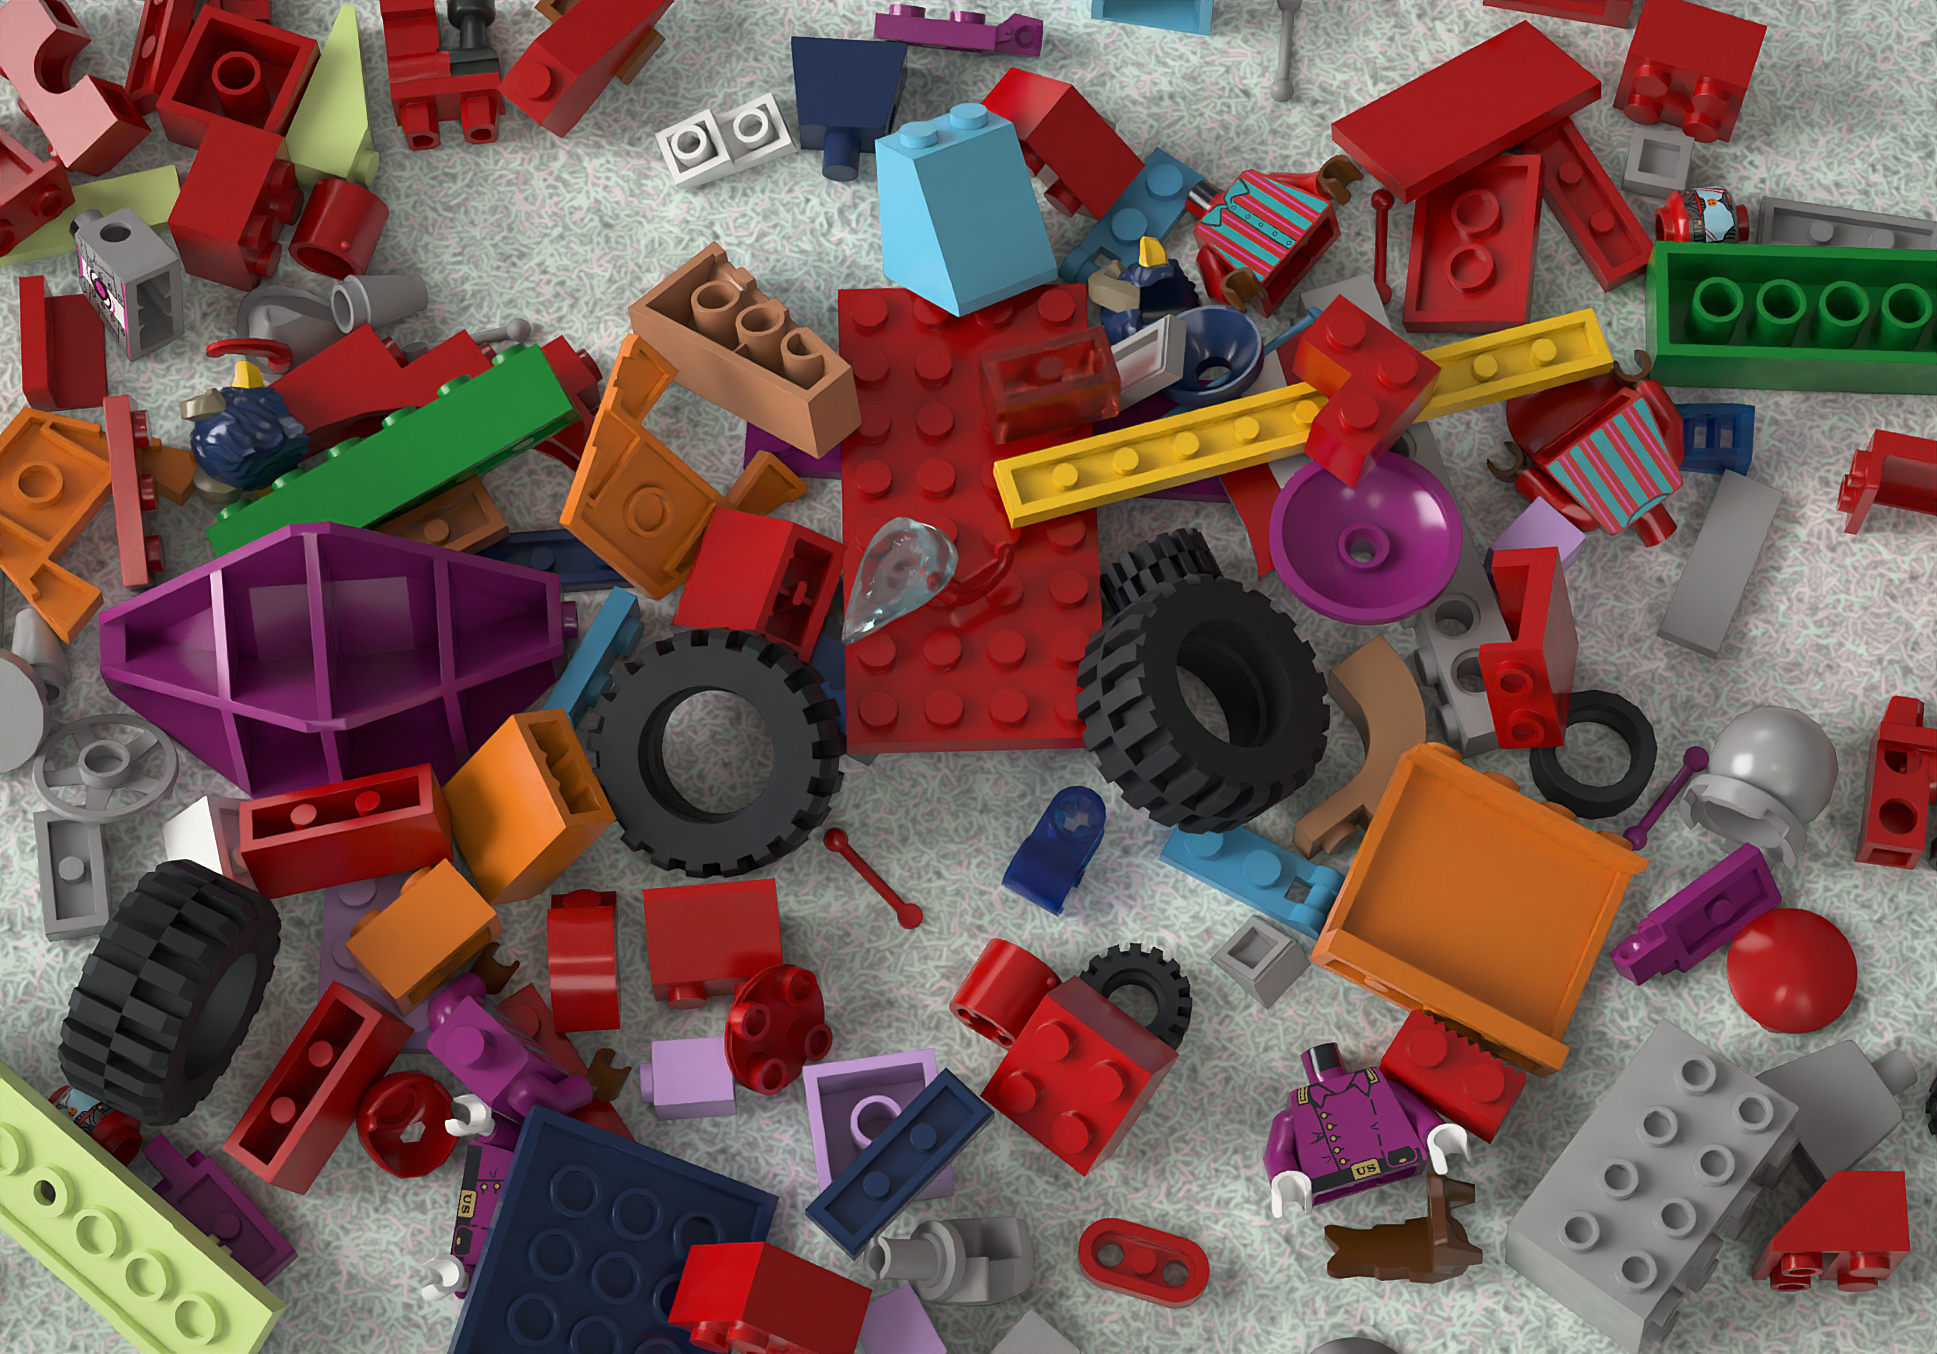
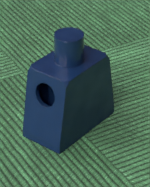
[791,36,908,182]

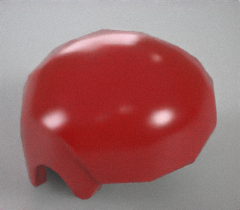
[355,1069,460,1179]

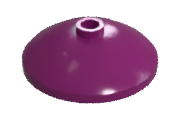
[1269,451,1463,626]

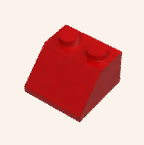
[642,878,784,1010]

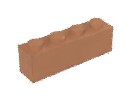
[628,241,862,459]

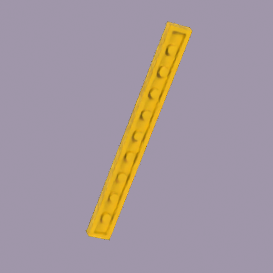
[993,307,1614,529]

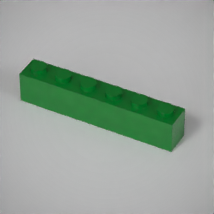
[204,343,583,558]

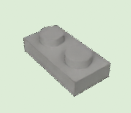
[33,804,113,942]

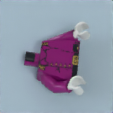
[1263,1042,1473,1218]
[421,1093,523,1301]

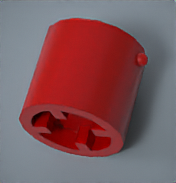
[288,178,390,281]
[949,938,1062,1050]

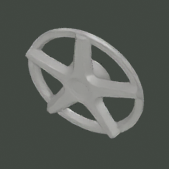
[32,714,179,829]

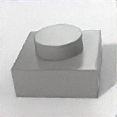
[1621,126,1695,199]

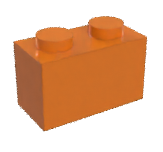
[345,858,503,1019]

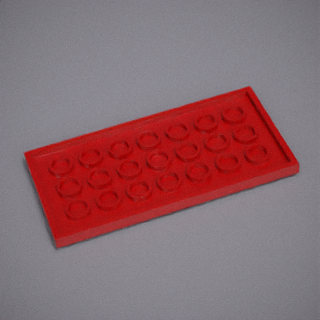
[838,283,1102,754]

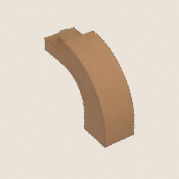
[1292,633,1426,861]

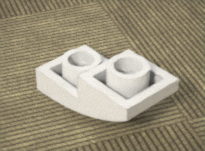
[655,92,798,189]

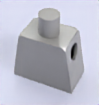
[1755,1040,1918,1193]

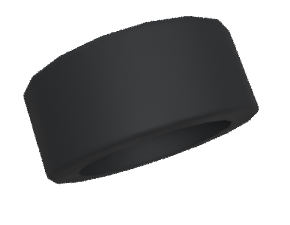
[1529,689,1658,820]

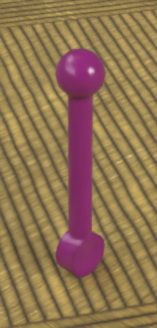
[1622,746,1709,851]

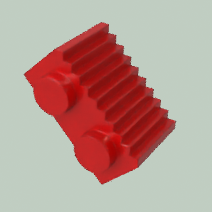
[1379,1009,1527,1144]

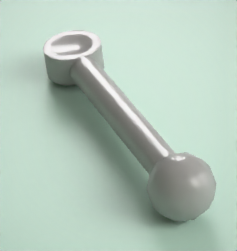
[1270,0,1302,102]
[402,318,531,363]

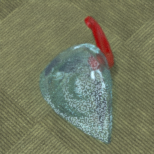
[841,517,1015,646]

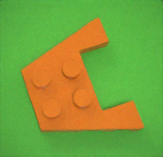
[559,333,809,601]
[0,407,198,645]

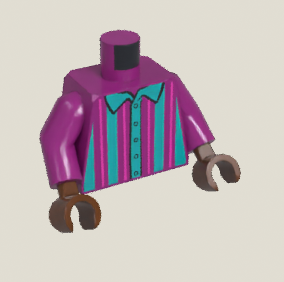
[425,942,632,1125]

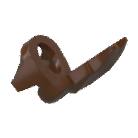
[1324,1172,1483,1284]

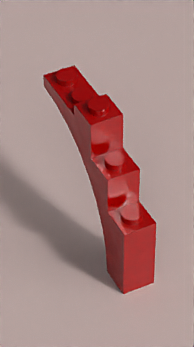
[267,322,603,473]

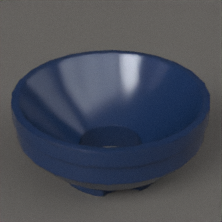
[1161,305,1265,408]

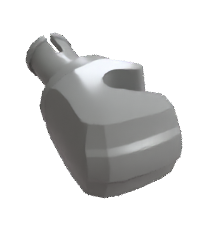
[863,1216,1035,1307]

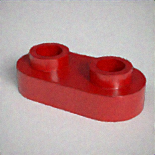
[1078,1218,1210,1309]

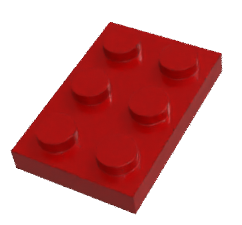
[1402,154,1546,333]

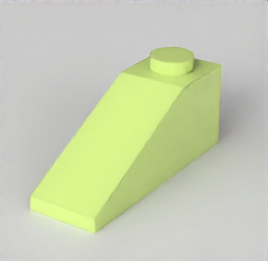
[285,2,379,190]

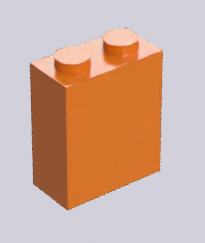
[441,708,616,906]

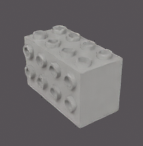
[1505,1017,1801,1354]

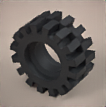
[1100,528,1224,615]
[1079,943,1193,1051]

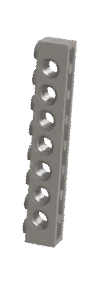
[1290,273,1512,759]

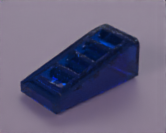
[1674,403,1755,476]

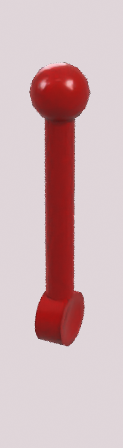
[1371,188,1395,306]
[823,827,923,930]

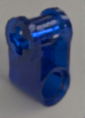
[1001,786,1106,917]

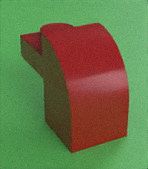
[547,889,621,1033]

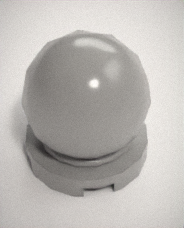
[1678,705,1839,872]

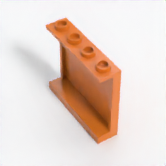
[1309,742,1650,1078]

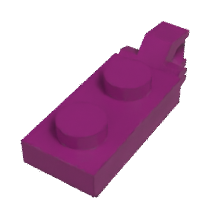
[874,4,1043,59]
[1609,842,1782,986]
[141,1133,299,1286]

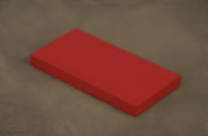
[1331,20,1601,205]

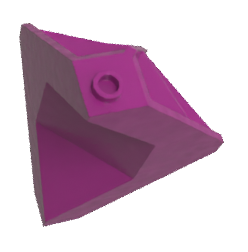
[99,521,579,800]

